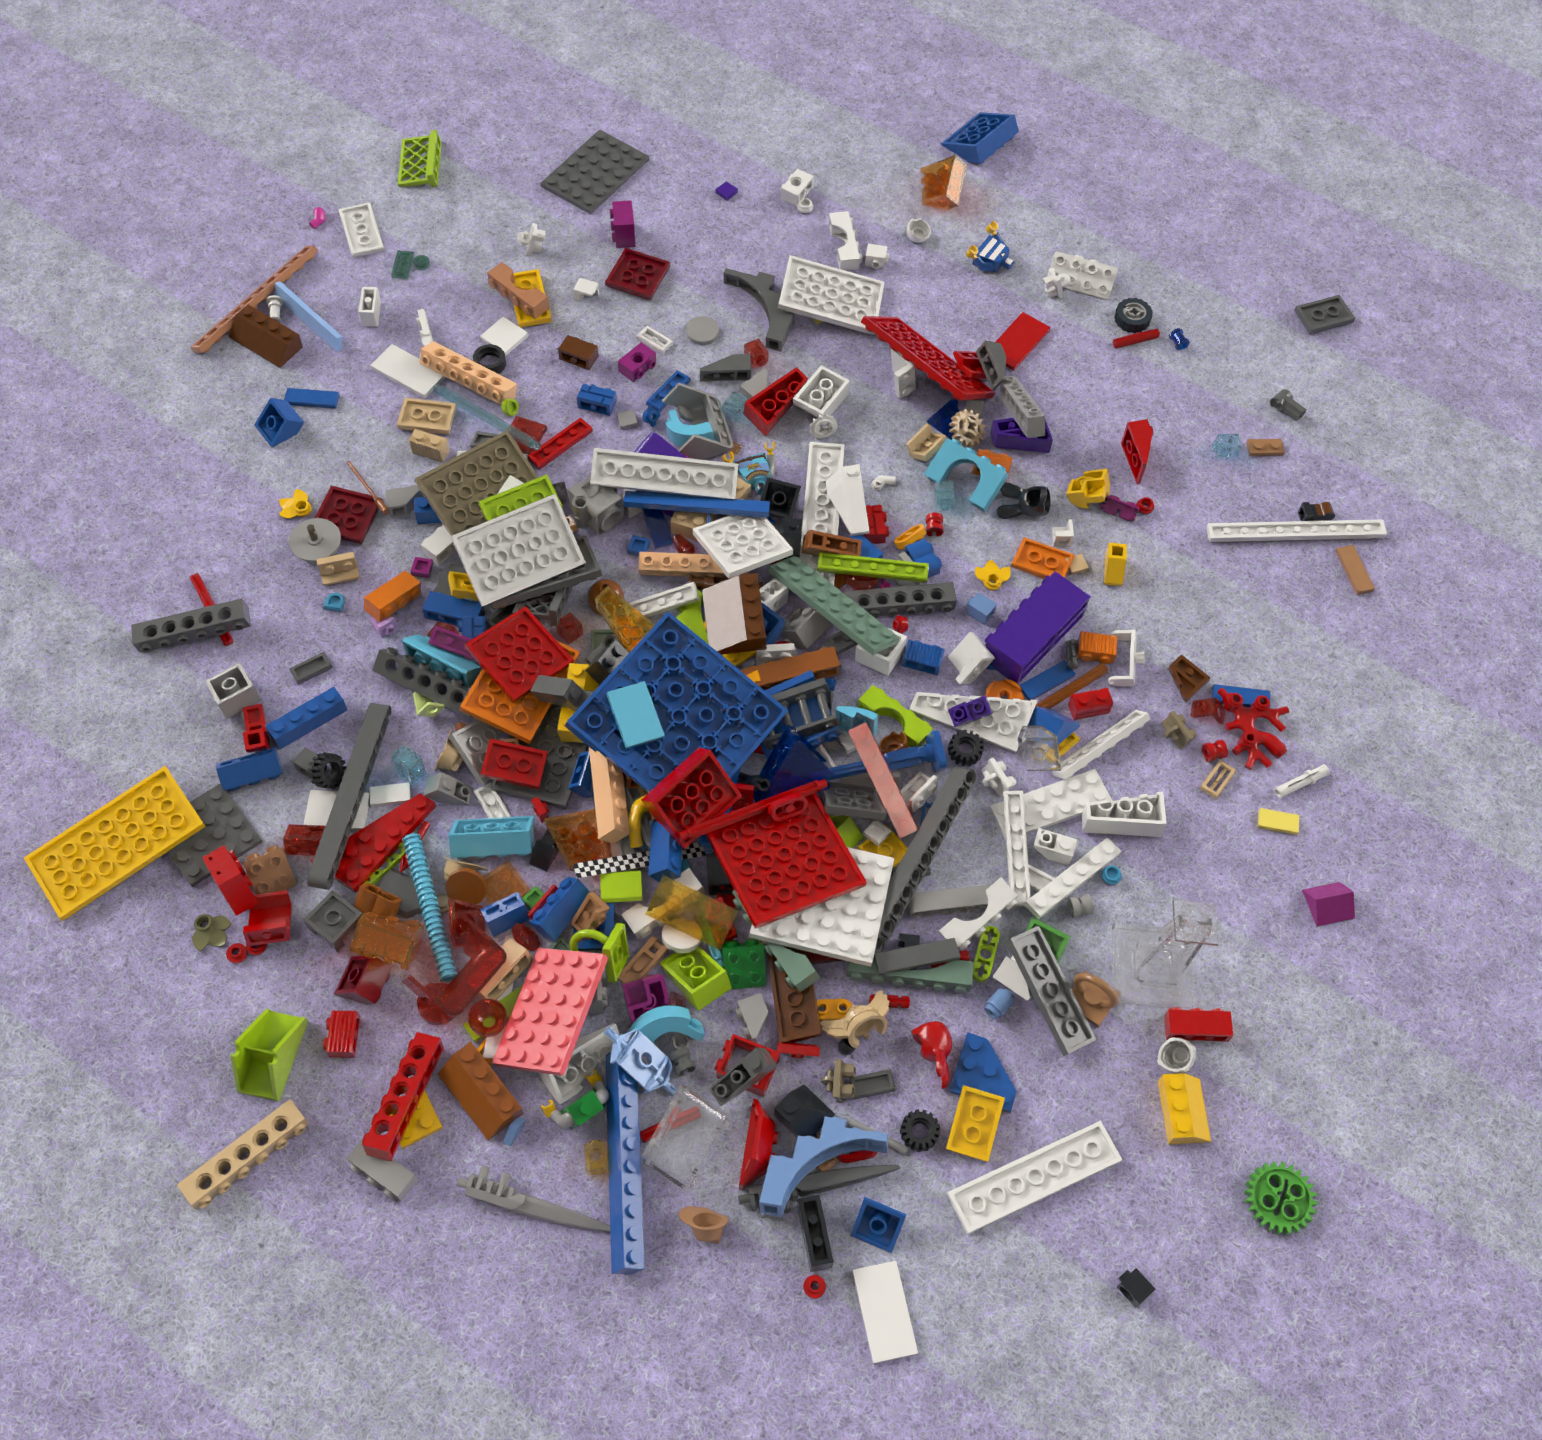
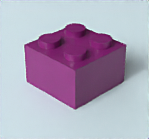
[609,200,636,248]

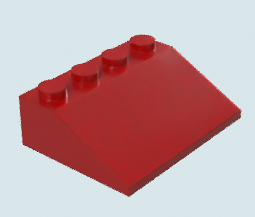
[641,748,742,849]

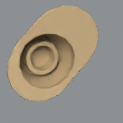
[435,728,463,772]
[443,856,489,880]

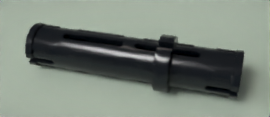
[737,772,770,792]

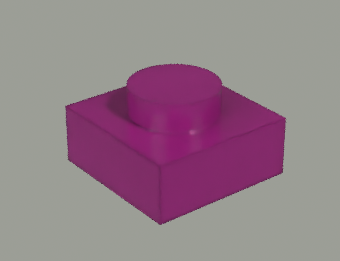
[410,557,434,578]

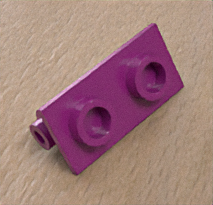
[1101,495,1139,521]

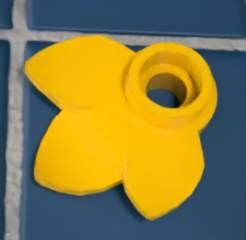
[279,489,312,519]
[975,559,1011,590]

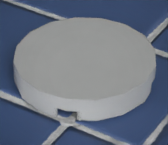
[686,316,719,345]

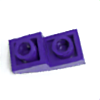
[948,695,993,727]

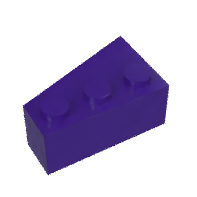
[990,418,1053,453]

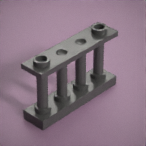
[762,678,840,750]

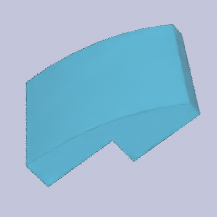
[836,706,878,737]

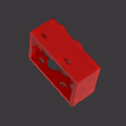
[202,845,259,916]

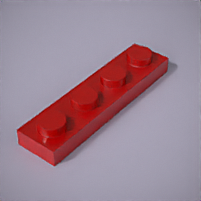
[527,417,593,470]

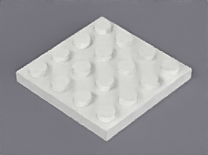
[693,515,793,578]

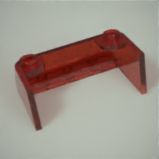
[401,914,507,1017]

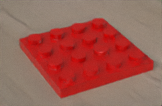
[464,606,574,703]

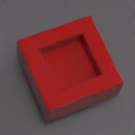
[531,797,550,823]

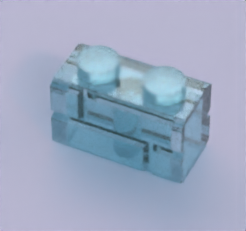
[391,745,426,787]

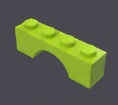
[857,685,933,747]

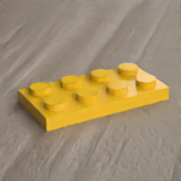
[513,269,552,328]

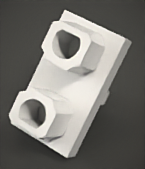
[517,223,545,256]
[1043,268,1071,299]
[982,758,1016,798]

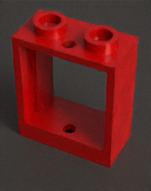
[714,1034,780,1097]

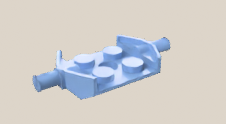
[604,1026,677,1096]

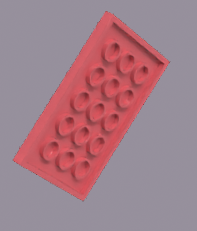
[492,948,608,1076]

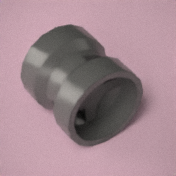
[669,1047,696,1077]

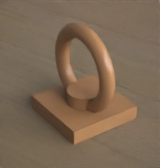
[1072,970,1120,1028]

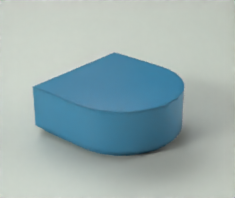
[323,593,345,612]

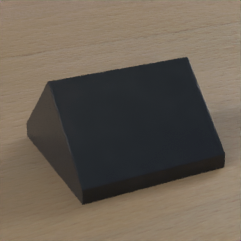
[760,477,801,518]

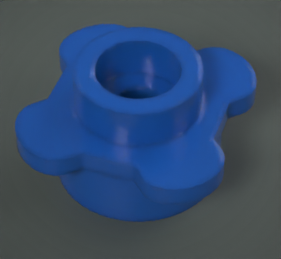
[642,407,660,427]

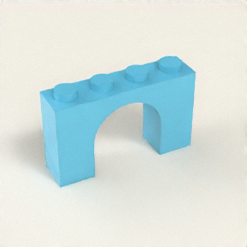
[924,438,1008,512]

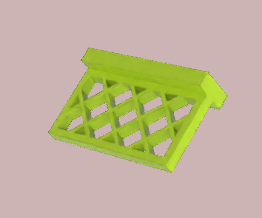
[398,130,442,187]

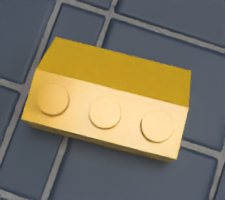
[1158,1073,1211,1144]

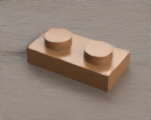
[1246,439,1285,456]

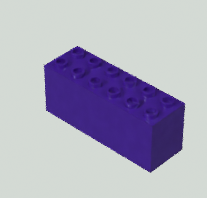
[985,571,1091,684]

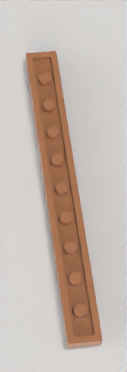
[190,245,318,354]

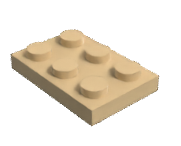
[397,398,457,435]

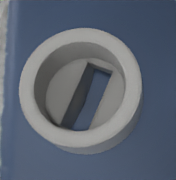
[672,1033,690,1050]

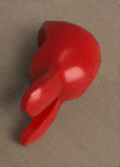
[911,1021,952,1089]

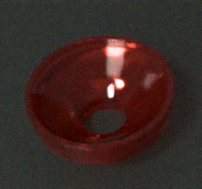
[846,574,879,591]
[468,999,507,1037]

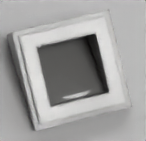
[965,399,984,419]

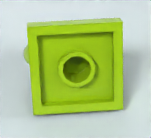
[569,923,630,983]

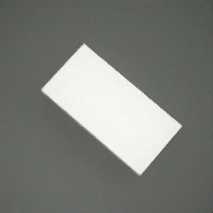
[338,203,385,258]
[370,344,445,398]
[852,1261,918,1364]

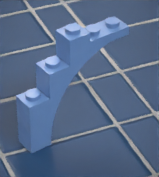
[759,1117,888,1217]

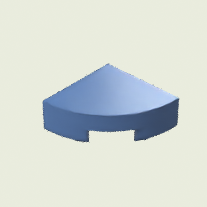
[504,1117,526,1146]

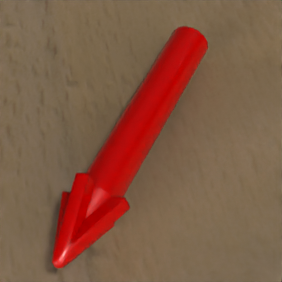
[399,821,430,873]

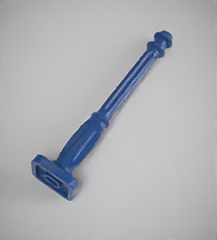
[776,730,947,792]

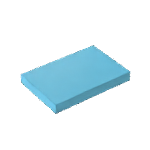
[606,681,665,749]

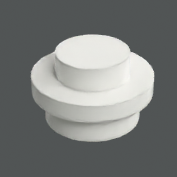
[797,198,813,213]

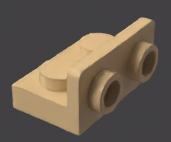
[316,552,360,586]

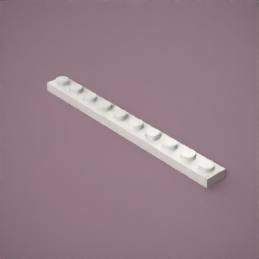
[1206,520,1387,542]

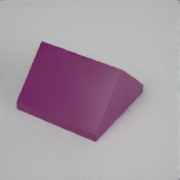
[1302,882,1355,927]

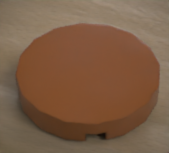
[445,868,487,907]

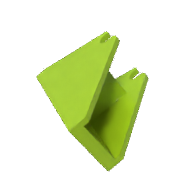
[478,474,563,521]
[230,1009,308,1102]

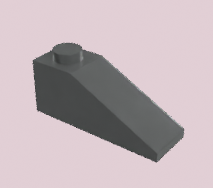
[976,340,1006,391]
[700,354,751,381]

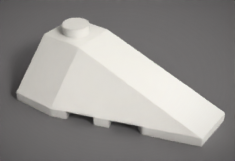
[826,464,869,536]

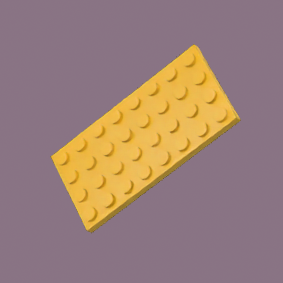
[24,766,206,921]

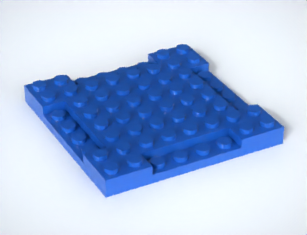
[565,611,788,793]

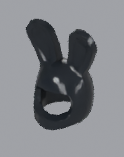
[997,483,1051,519]

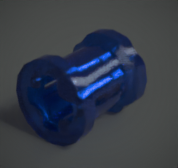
[1169,328,1190,351]

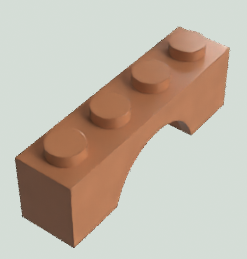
[487,262,549,319]

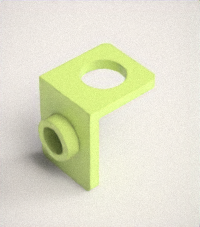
[413,692,444,717]

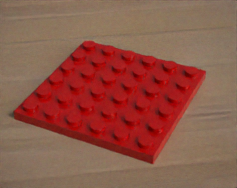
[705,793,867,929]

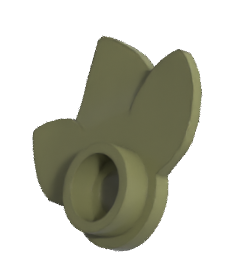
[192,914,231,951]

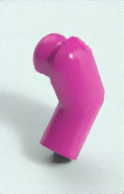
[309,207,325,229]

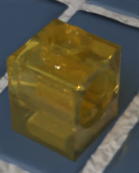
[584,1140,609,1176]

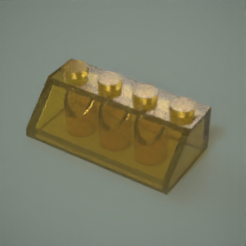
[645,875,738,950]

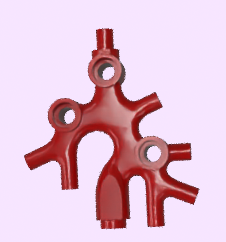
[1217,687,1289,770]

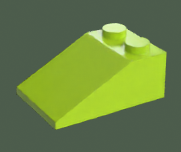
[659,946,732,1011]

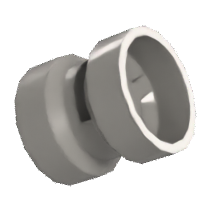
[1068,894,1094,918]

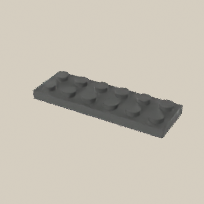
[1006,926,1097,1056]

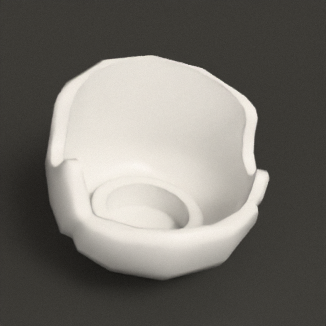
[907,218,931,243]

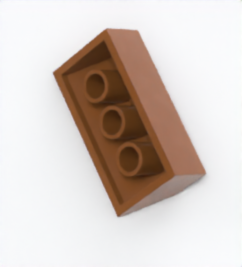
[438,1041,524,1141]

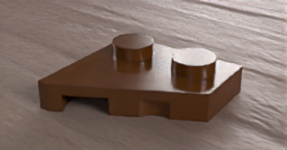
[1168,654,1211,703]

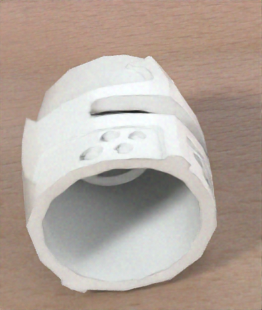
[1157,1037,1196,1072]

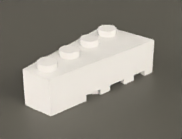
[1082,791,1167,837]

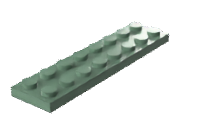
[768,555,899,656]

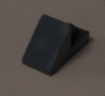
[529,829,566,872]

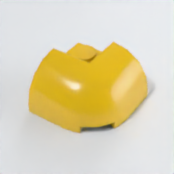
[1066,469,1110,509]

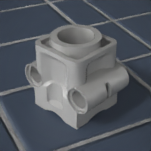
[568,474,625,535]

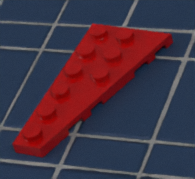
[310,793,436,893]

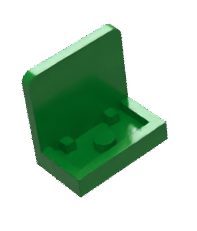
[721,938,767,989]

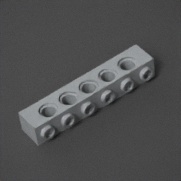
[1000,376,1045,438]

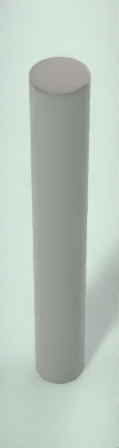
[847,1118,909,1155]

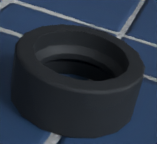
[473,344,506,374]

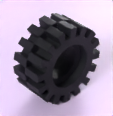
[948,730,984,767]
[308,752,347,789]
[900,1109,940,1152]

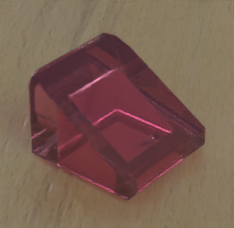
[670,991,686,1008]

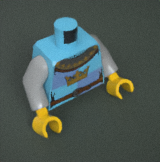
[722,441,776,495]

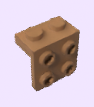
[243,844,296,895]

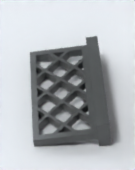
[512,586,573,626]

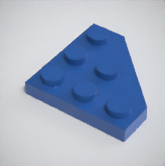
[949,1032,1017,1113]

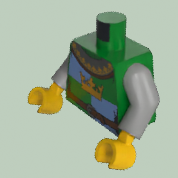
[541,1069,609,1130]

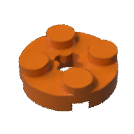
[985,679,1024,700]

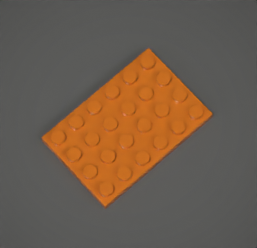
[459,640,580,744]

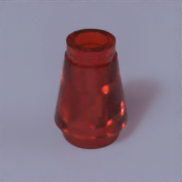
[672,534,695,554]

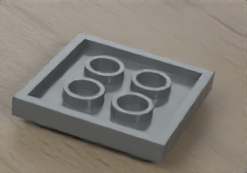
[820,781,887,821]

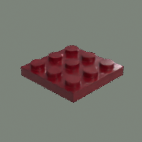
[605,248,670,300]
[315,485,380,544]

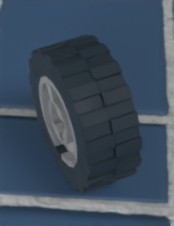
[1114,298,1153,333]

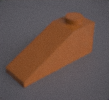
[802,530,862,557]

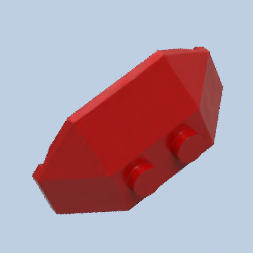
[739,1099,779,1190]

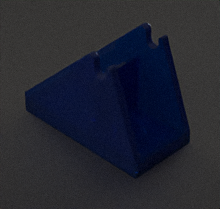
[753,724,835,802]

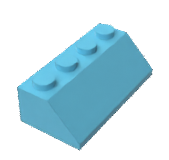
[402,634,482,686]
[448,816,535,859]

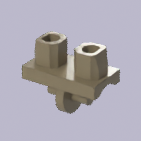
[1161,711,1197,750]
[821,1059,856,1103]

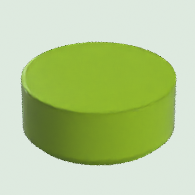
[501,398,519,416]

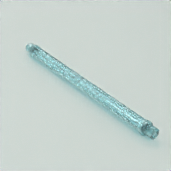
[433,384,541,450]

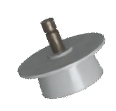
[289,518,341,565]

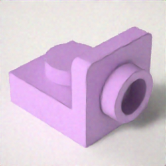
[369,616,398,637]

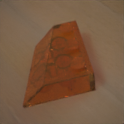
[920,155,967,210]
[543,809,612,871]
[350,912,425,970]

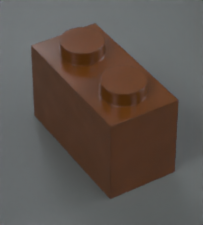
[558,335,599,370]

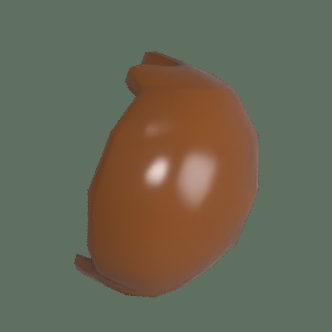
[879,731,908,754]

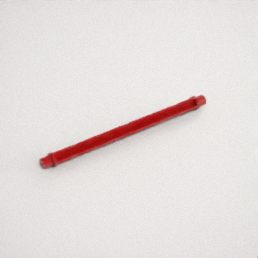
[678,779,828,841]

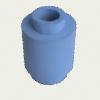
[984,988,1014,1020]

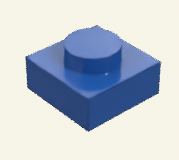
[627,535,650,556]

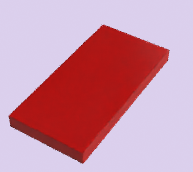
[996,312,1051,371]

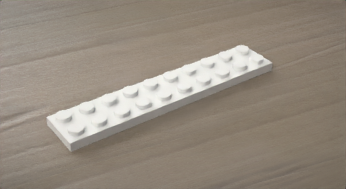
[800,442,845,586]

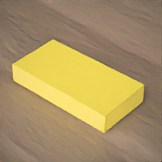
[1257,808,1299,835]

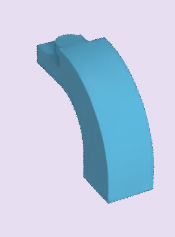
[665,409,715,447]
[627,1006,705,1043]

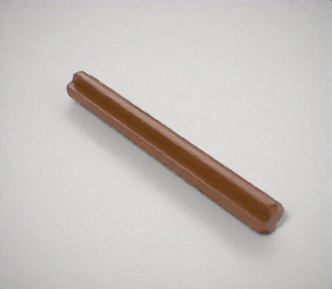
[1036,663,1108,708]

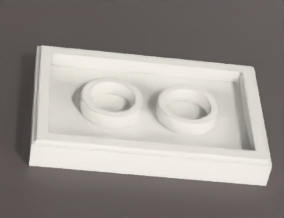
[303,790,370,831]

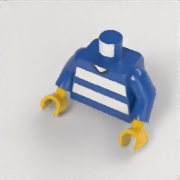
[966,221,1014,273]

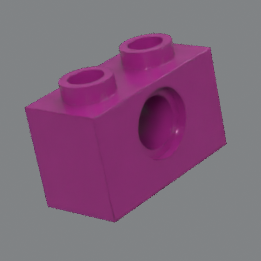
[618,342,656,382]

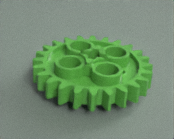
[1244,1161,1318,1235]

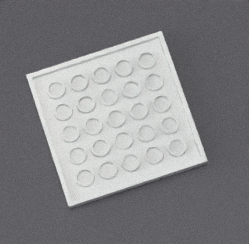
[749,847,894,967]

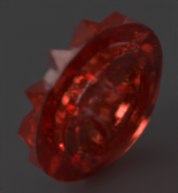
[511,923,540,951]

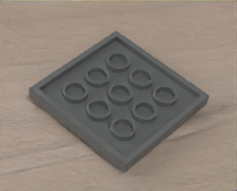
[168,783,263,887]

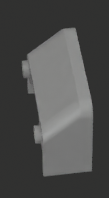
[662,382,733,460]

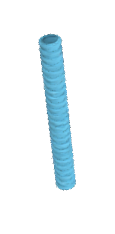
[402,833,458,982]

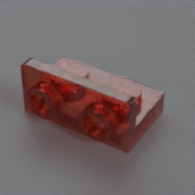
[283,824,325,856]

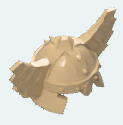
[820,990,890,1049]

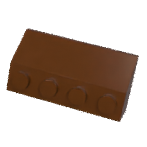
[229,304,303,368]

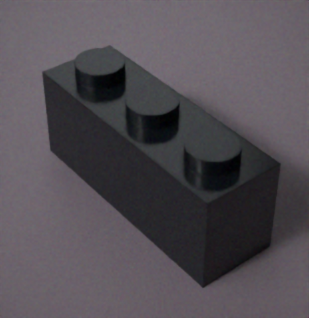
[797,1195,834,1272]

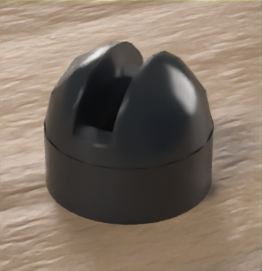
[838,1038,856,1056]

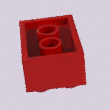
[1121,419,1154,484]

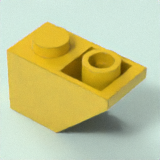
[1104,542,1127,587]

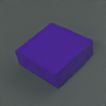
[715,181,738,201]

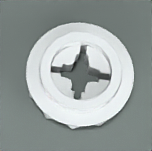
[810,414,838,439]

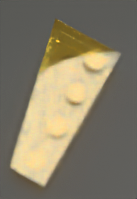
[595,586,655,653]

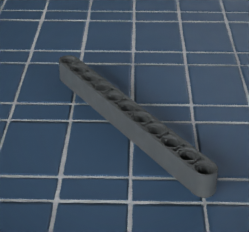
[307,703,391,890]
[874,767,976,953]

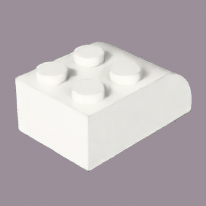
[793,366,850,418]

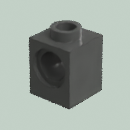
[293,747,327,780]

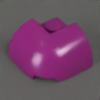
[621,974,669,1024]

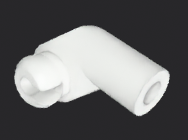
[871,475,896,490]

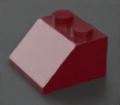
[334,955,392,1005]

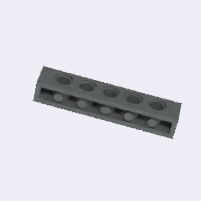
[844,582,957,618]
[131,598,251,653]
[372,647,472,718]

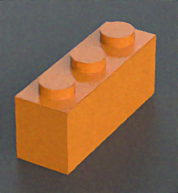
[364,570,421,622]

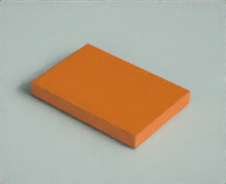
[1011,537,1075,579]

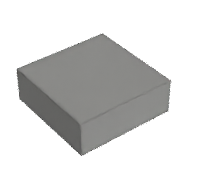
[617,410,638,430]

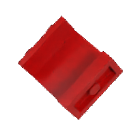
[243,890,292,946]

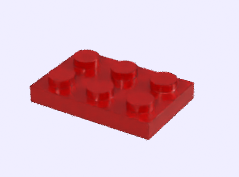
[480,739,548,790]

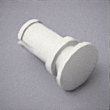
[266,295,284,322]

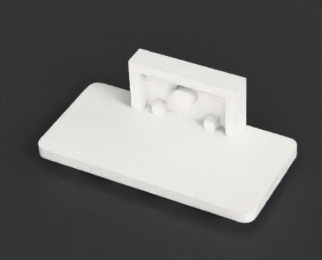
[1047,251,1118,299]

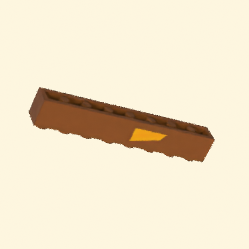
[740,646,840,691]

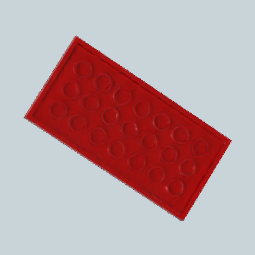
[861,316,996,401]

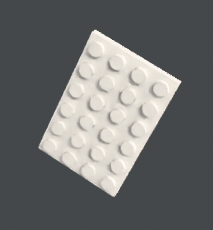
[778,255,885,335]
[451,494,586,607]

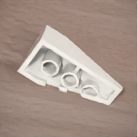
[538,1023,619,1104]

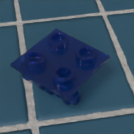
[926,399,962,440]

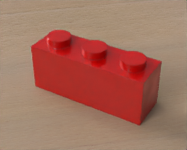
[1164,1007,1234,1042]

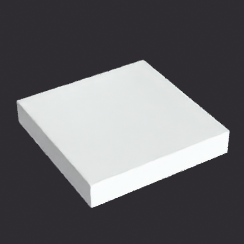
[480,317,528,356]

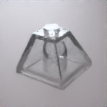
[1018,726,1062,771]

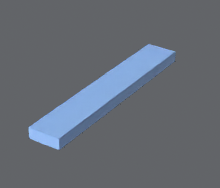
[275,281,342,352]

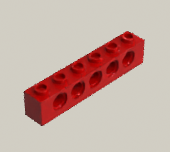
[362,1032,444,1162]

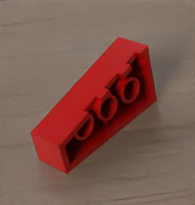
[743,367,808,436]

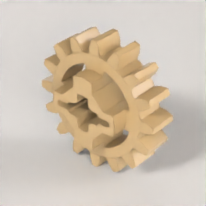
[949,409,986,448]

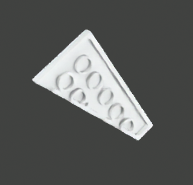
[909,692,1038,753]

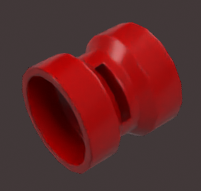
[925,512,944,537]
[1202,739,1228,762]

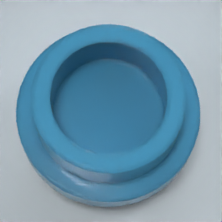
[1101,865,1122,885]

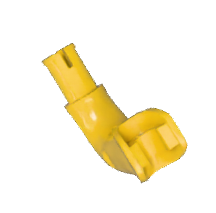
[628,795,649,848]

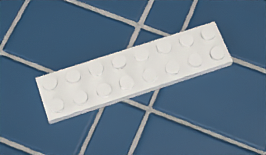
[590,448,739,500]
[947,1121,1122,1235]

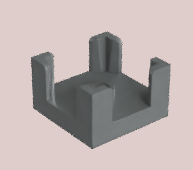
[303,890,366,952]

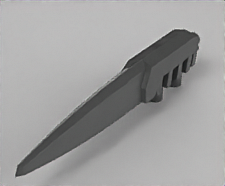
[738,1165,900,1218]

